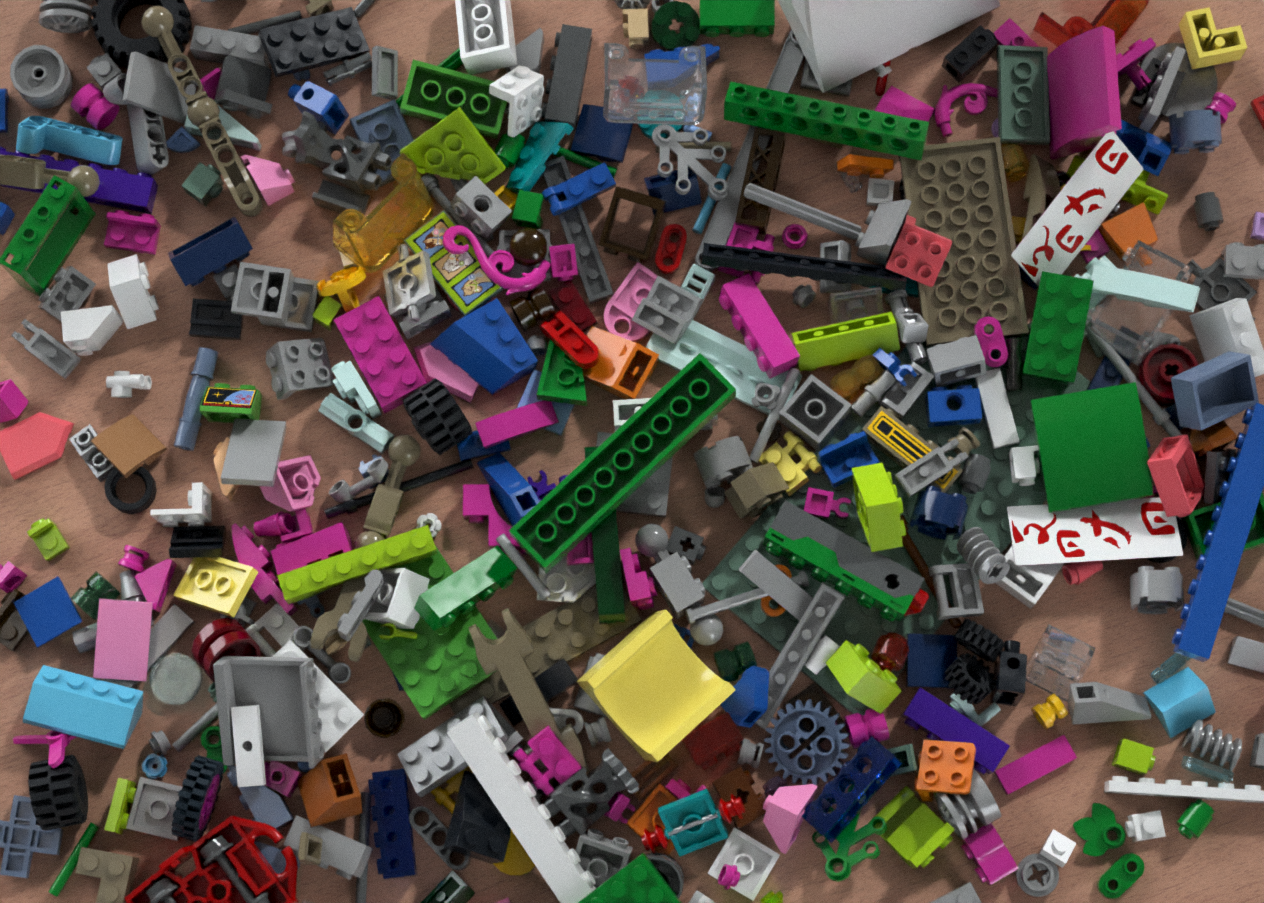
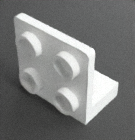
[150,482,212,528]

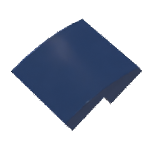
[571,104,635,163]
[906,634,957,688]

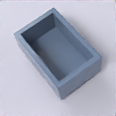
[1171,351,1259,431]

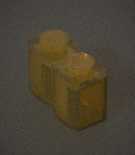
[829,355,882,402]

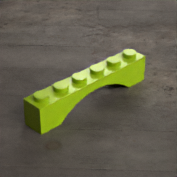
[277,525,437,605]

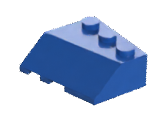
[430,298,538,395]

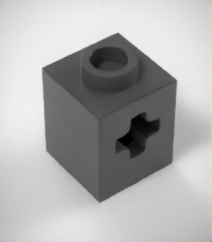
[666,526,706,565]

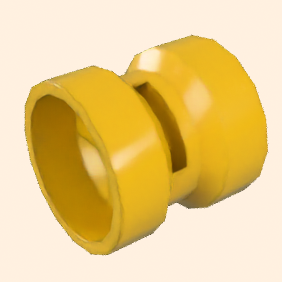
[1031,693,1068,730]

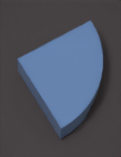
[166,126,200,153]

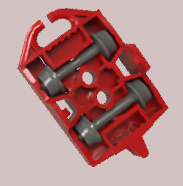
[124,816,299,903]

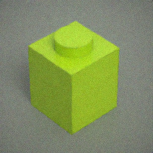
[1112,738,1156,775]

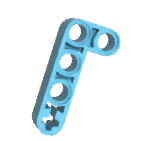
[16,116,123,165]

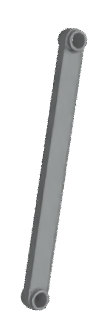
[695,29,804,272]

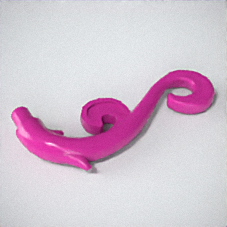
[935,83,997,137]
[442,225,551,296]

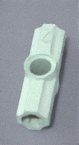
[318,393,394,454]

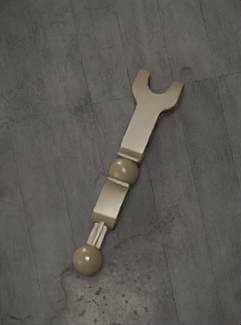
[141,6,263,217]
[0,154,100,197]
[310,435,421,662]

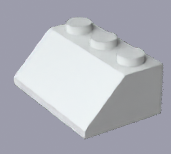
[1189,298,1264,377]

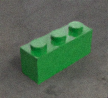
[699,0,775,37]

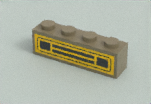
[861,406,963,493]

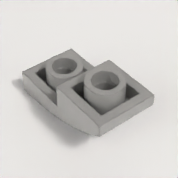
[69,424,115,482]

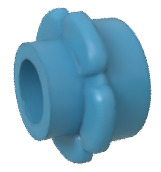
[142,753,168,779]

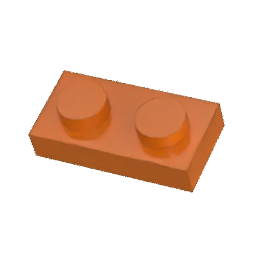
[837,154,894,179]

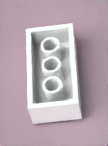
[455,0,517,75]
[272,639,364,752]

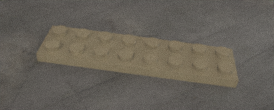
[449,586,642,715]

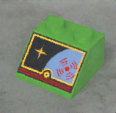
[200,383,262,423]

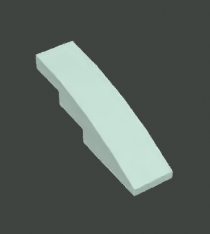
[1090,265,1200,312]

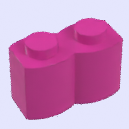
[960,823,1018,886]

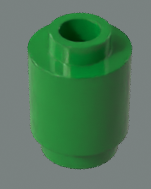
[494,130,525,169]
[1176,799,1215,840]

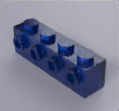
[368,769,418,880]

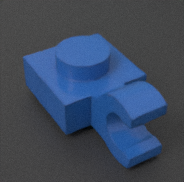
[873,348,917,387]

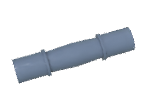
[174,347,219,451]

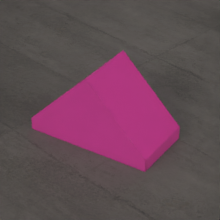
[135,559,177,613]

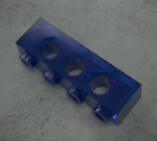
[801,736,902,844]

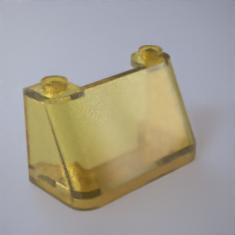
[333,153,434,273]

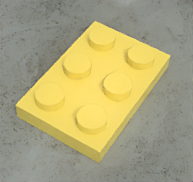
[173,557,258,618]

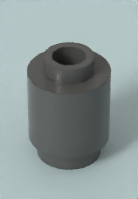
[1194,192,1224,231]
[958,454,991,494]

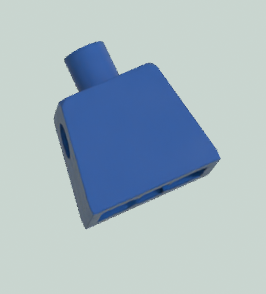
[288,81,349,135]

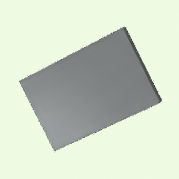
[122,51,196,124]
[221,419,287,487]

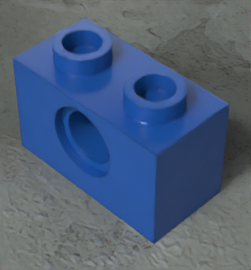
[925,385,982,427]

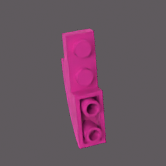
[231,523,298,617]

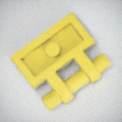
[759,431,822,497]

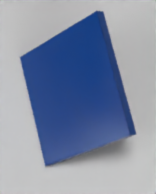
[13,576,83,648]

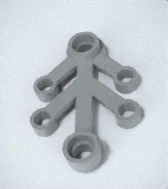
[652,124,729,201]

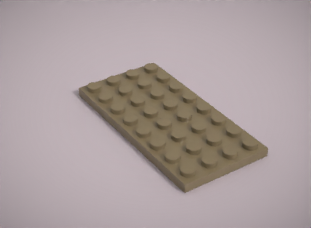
[899,137,1029,347]

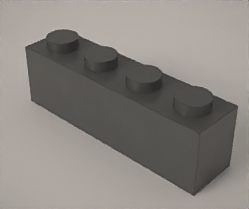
[542,24,593,131]

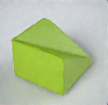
[312,296,341,331]

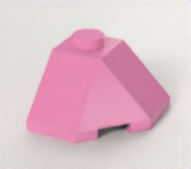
[241,155,295,206]
[260,455,321,512]
[763,784,818,854]

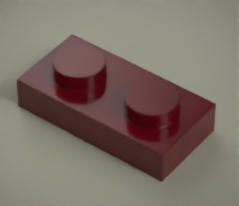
[549,280,597,332]

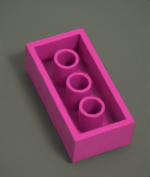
[334,296,427,414]

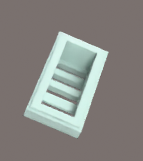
[681,264,716,319]

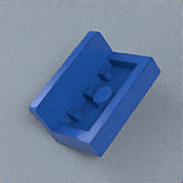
[818,431,880,489]

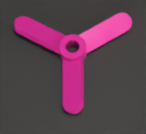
[13,730,76,768]

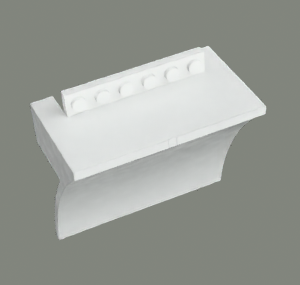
[778,0,1000,93]

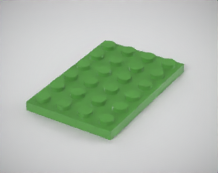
[362,545,498,720]

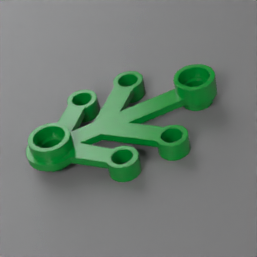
[812,782,887,882]

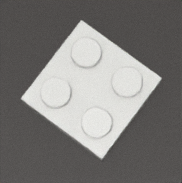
[707,827,780,901]

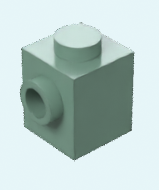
[181,162,224,207]

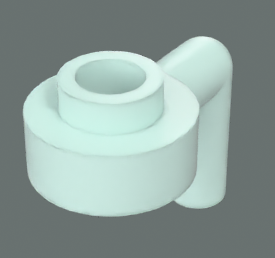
[949,693,1001,727]

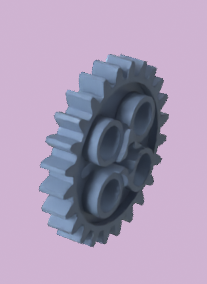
[764,699,850,785]

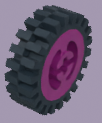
[171,755,224,842]

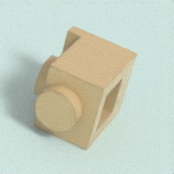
[623,9,649,49]

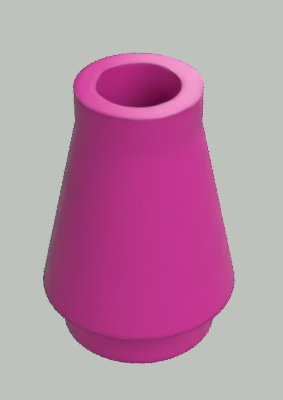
[254,511,294,537]

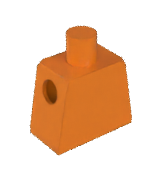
[1098,202,1158,268]

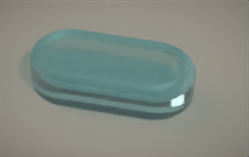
[1181,756,1234,783]

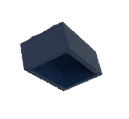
[168,216,253,287]

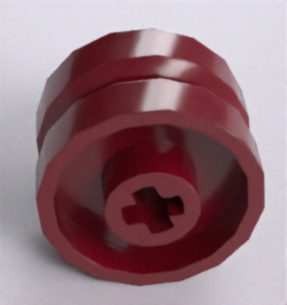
[1136,343,1198,406]
[191,618,261,683]

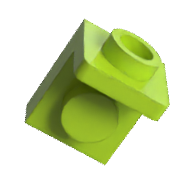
[27,518,70,561]

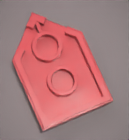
[0,412,74,480]

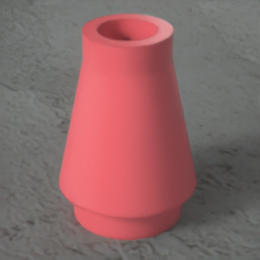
[1062,561,1103,585]

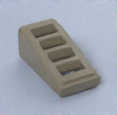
[298,832,323,865]

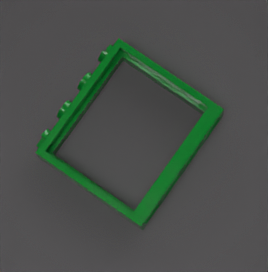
[0,175,96,297]

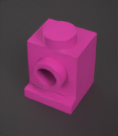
[264,761,303,798]

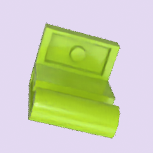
[868,786,955,869]

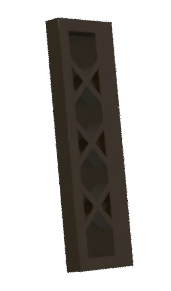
[735,127,786,235]

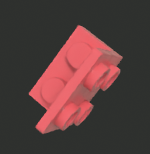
[885,215,952,287]

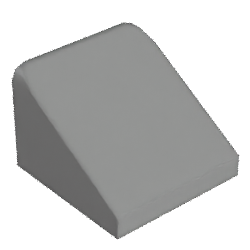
[895,313,929,343]

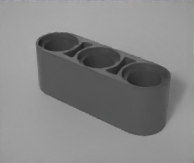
[409,806,471,871]

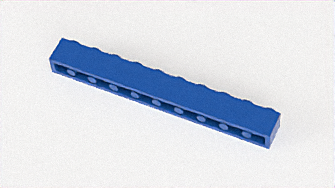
[1172,403,1264,662]

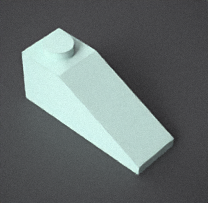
[184,105,262,151]

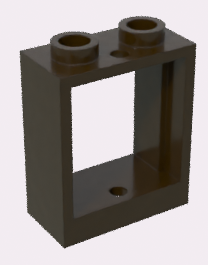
[599,186,667,263]

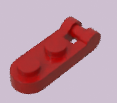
[539,311,600,369]

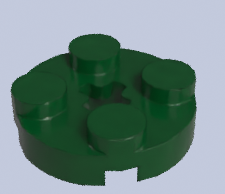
[650,1,700,51]

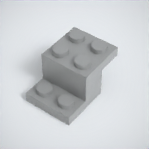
[231,262,319,332]

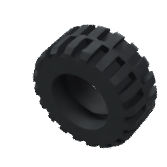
[91,0,192,70]

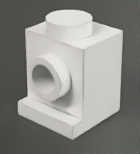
[1009,445,1040,486]

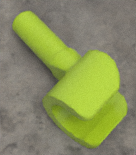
[379,623,417,640]

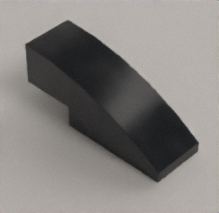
[499,658,578,726]

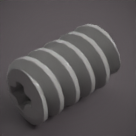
[957,527,1010,584]
[1182,719,1242,771]

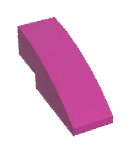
[475,400,559,449]

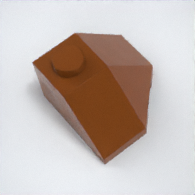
[1188,421,1238,461]

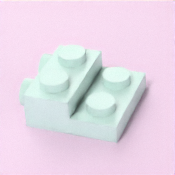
[331,361,382,419]

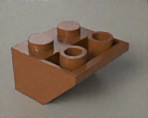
[297,753,362,827]

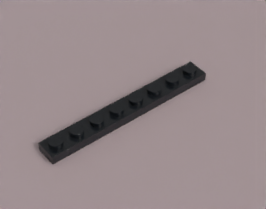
[702,243,907,291]

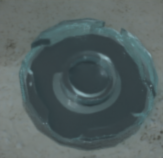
[149,653,202,706]

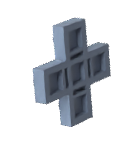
[0,795,64,878]

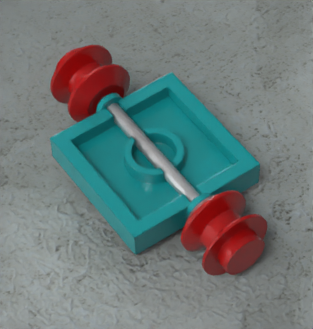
[641,789,746,857]

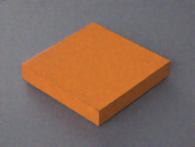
[625,783,678,855]

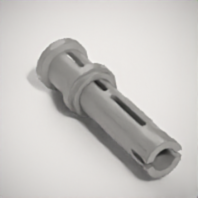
[885,290,928,365]

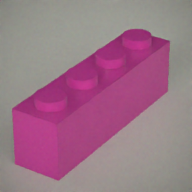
[719,273,800,379]

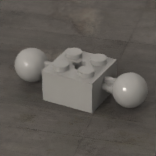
[635,524,723,646]

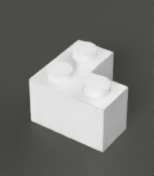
[107,254,159,329]

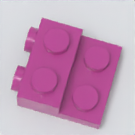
[620,548,657,610]

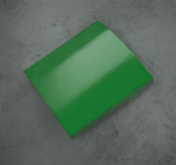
[1031,382,1153,513]

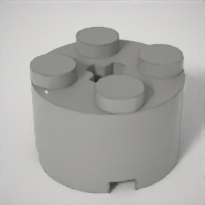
[693,436,753,490]
[1130,566,1184,614]

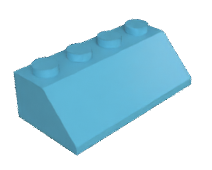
[23,665,143,749]

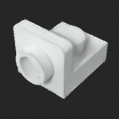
[1125,810,1166,842]

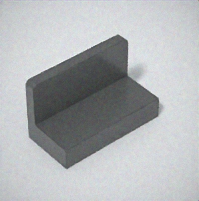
[312,180,371,221]

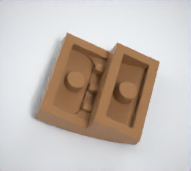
[91,414,167,478]

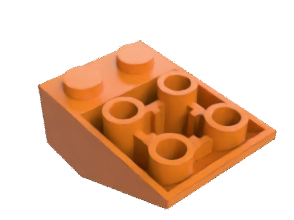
[583,326,659,400]

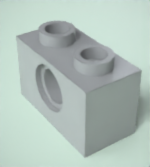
[450,176,512,239]

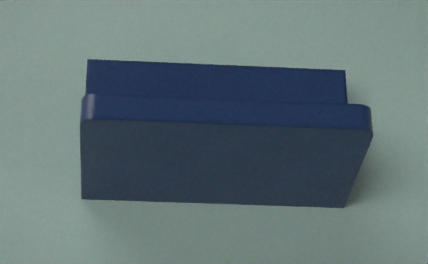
[644,167,702,215]

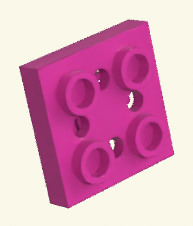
[1116,37,1156,91]

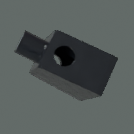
[990,640,1027,706]

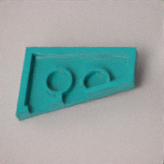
[506,121,574,193]

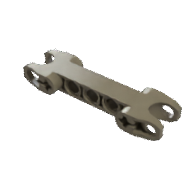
[469,608,589,787]

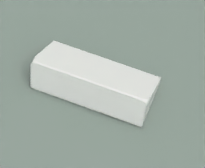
[1227,636,1264,673]

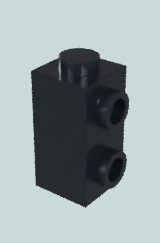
[942,25,998,83]

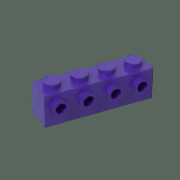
[901,687,1010,775]

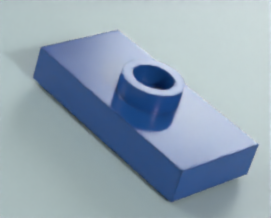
[457,430,511,461]

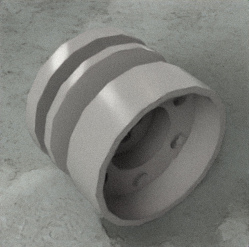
[39,0,93,33]
[933,769,1001,840]

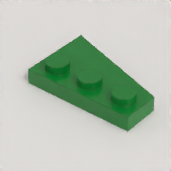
[536,329,588,406]

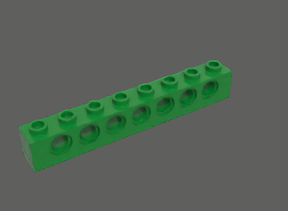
[724,81,929,160]

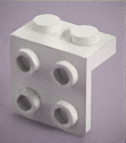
[489,65,544,138]

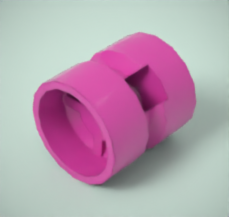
[71,83,119,131]
[844,709,890,749]

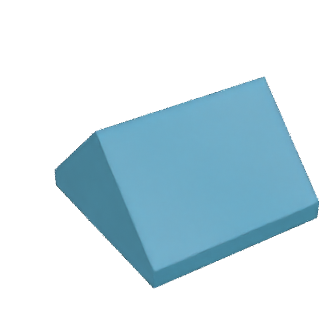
[1143,667,1216,738]

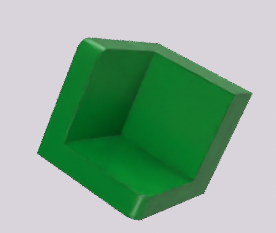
[512,190,544,229]

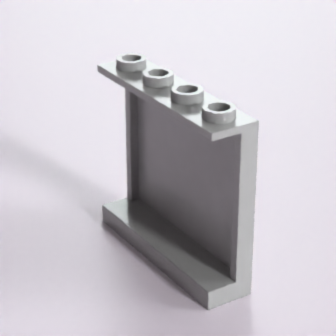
[213,656,325,768]

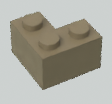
[724,462,789,519]
[75,847,139,903]

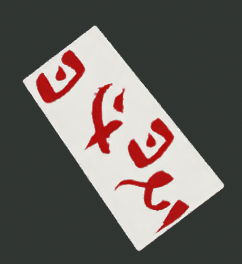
[1011,131,1143,286]
[1007,497,1183,566]

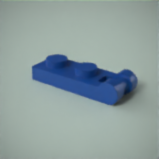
[541,162,616,216]

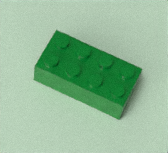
[1022,271,1094,385]

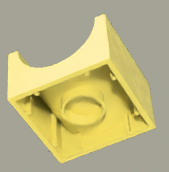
[576,610,736,762]

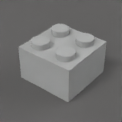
[779,374,852,452]

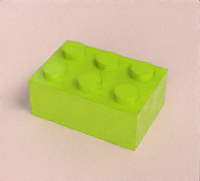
[851,463,906,552]

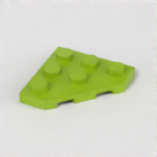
[399,107,506,184]

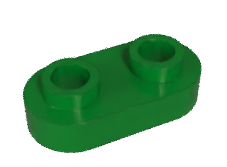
[1097,853,1144,899]

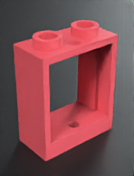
[1147,434,1205,518]

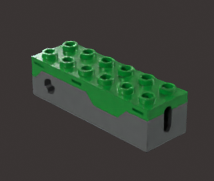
[763,500,929,622]

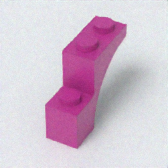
[463,484,527,554]

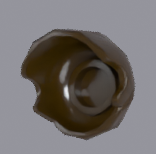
[509,227,547,267]
[364,698,405,738]

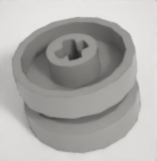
[10,45,73,109]

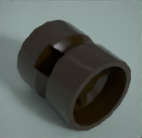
[509,286,556,331]

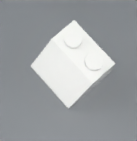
[61,305,123,356]
[364,568,430,629]

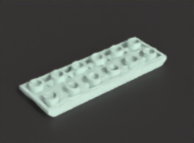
[646,320,803,421]

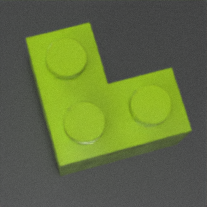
[826,640,901,714]

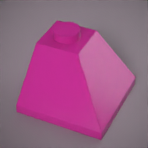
[874,86,935,122]

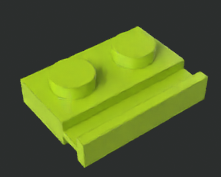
[104,778,137,834]

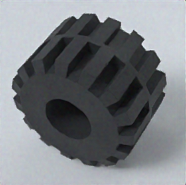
[403,378,473,455]
[28,755,88,831]

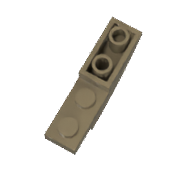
[1022,154,1060,240]

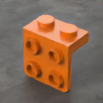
[915,740,976,802]

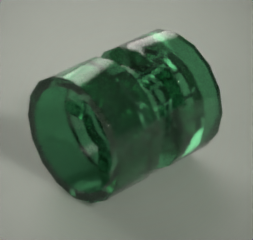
[70,571,121,620]
[713,641,758,683]

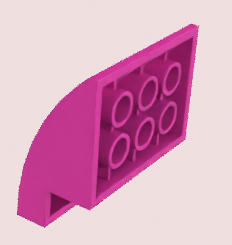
[1047,26,1122,160]

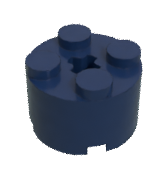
[910,486,968,540]

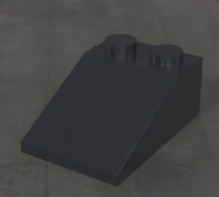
[444,771,511,864]

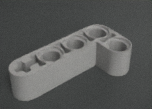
[103,73,169,176]

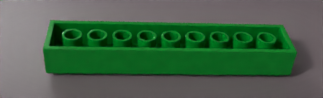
[509,353,736,574]

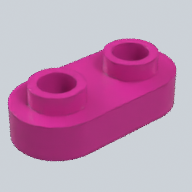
[974,316,1008,367]

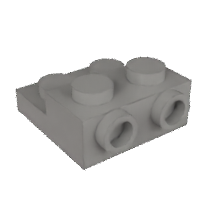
[575,829,633,888]

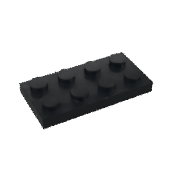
[258,7,370,78]

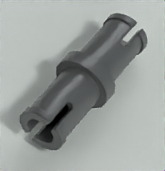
[323,52,372,87]

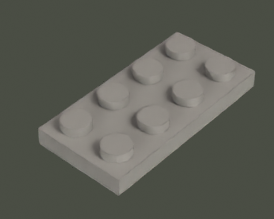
[397,696,509,798]

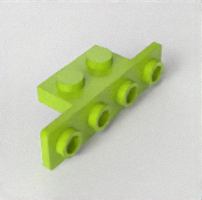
[1067,155,1168,214]

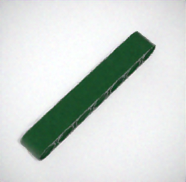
[584,446,626,624]

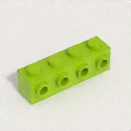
[791,312,900,371]

